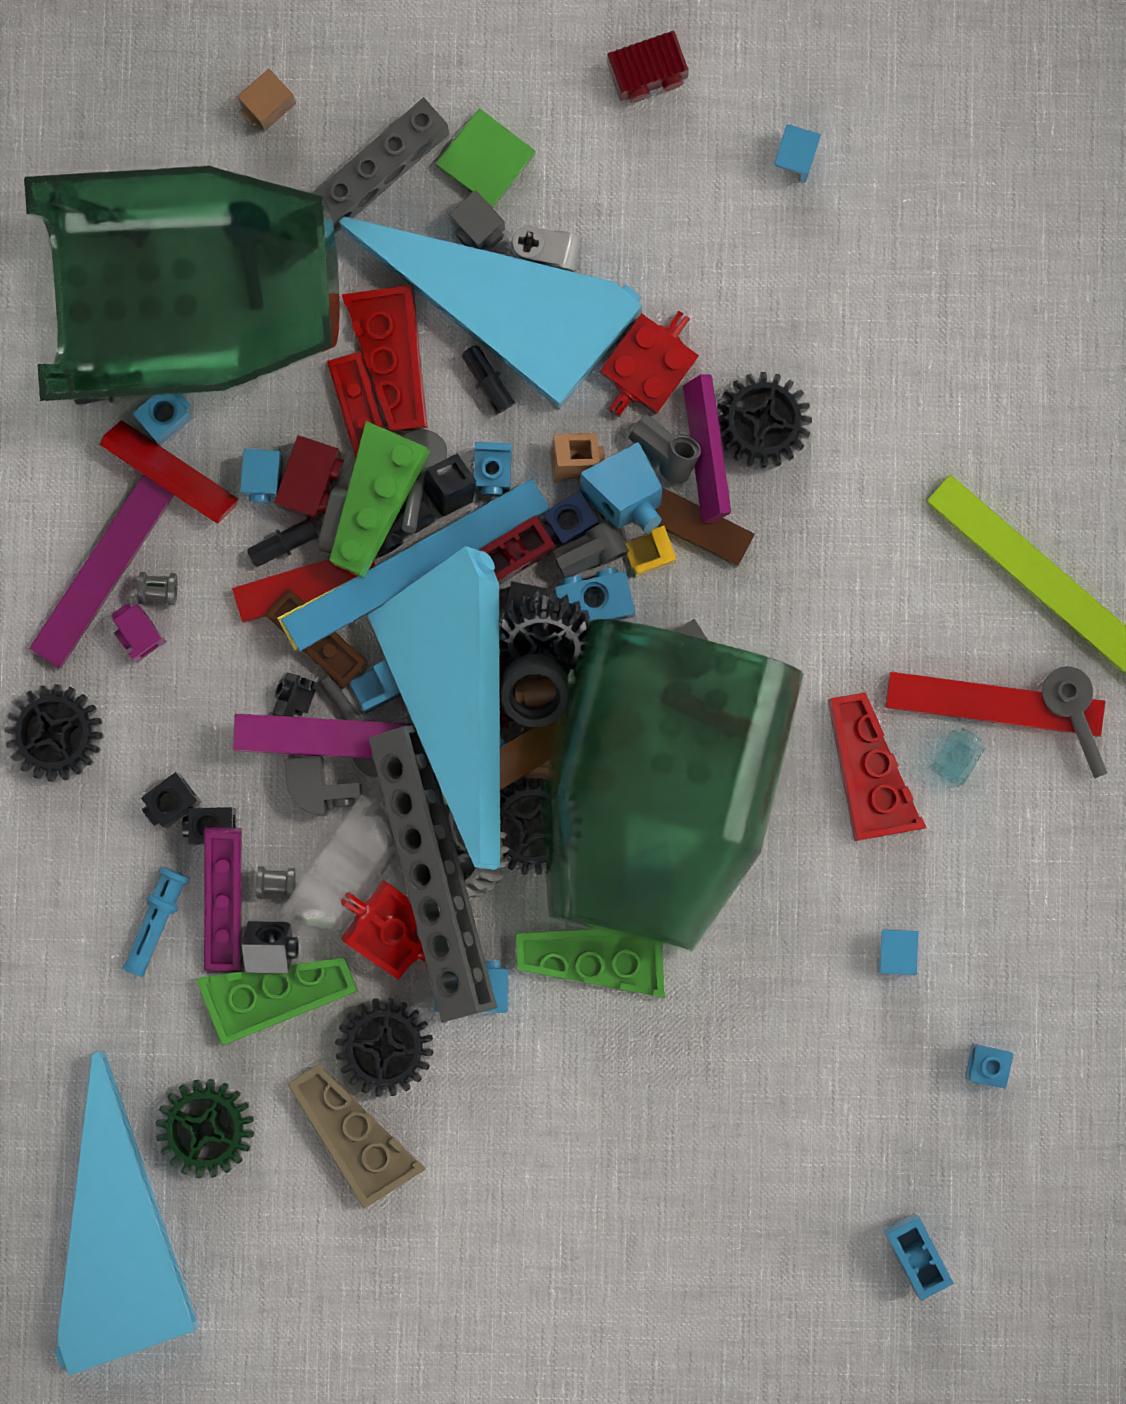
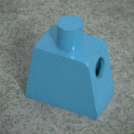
[579,442,662,532]

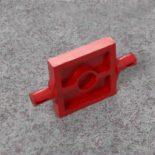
[599,311,699,418]
[341,880,426,980]

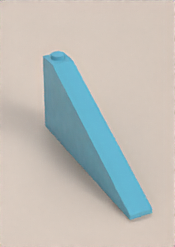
[339,216,642,409]
[368,546,500,870]
[55,1050,199,1376]

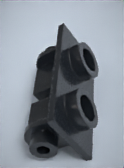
[268,673,316,717]

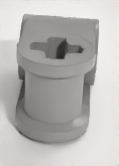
[511,226,582,272]

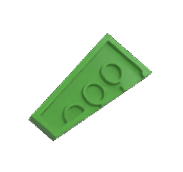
[330,421,431,578]
[516,925,665,998]
[196,957,358,1046]

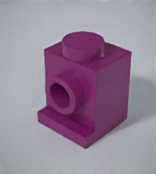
[111,604,166,663]

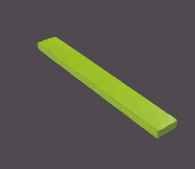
[926,474,1126,675]

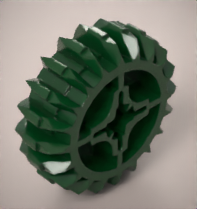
[156,1079,255,1178]

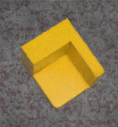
[626,526,677,578]

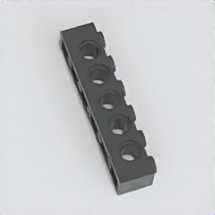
[262,97,449,274]

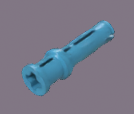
[122,866,191,977]

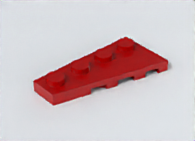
[341,285,428,433]
[827,692,927,841]

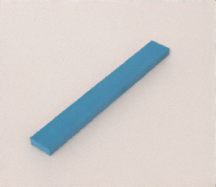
[282,478,550,652]

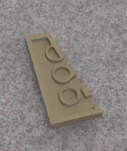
[287,1064,426,1209]

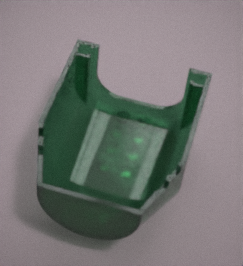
[24,165,340,402]
[540,619,804,952]

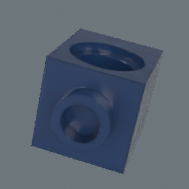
[542,490,599,546]

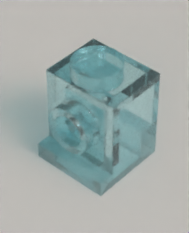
[928,728,986,787]

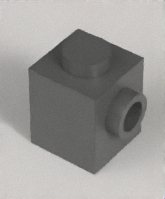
[449,190,505,250]

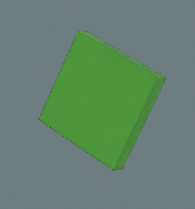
[436,108,536,208]

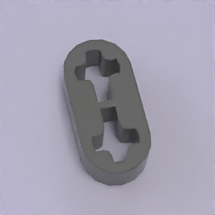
[319,486,348,554]

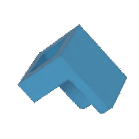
[775,124,821,182]
[350,660,402,714]
[877,929,919,975]

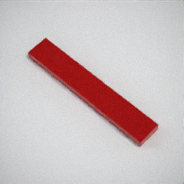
[885,672,1106,737]

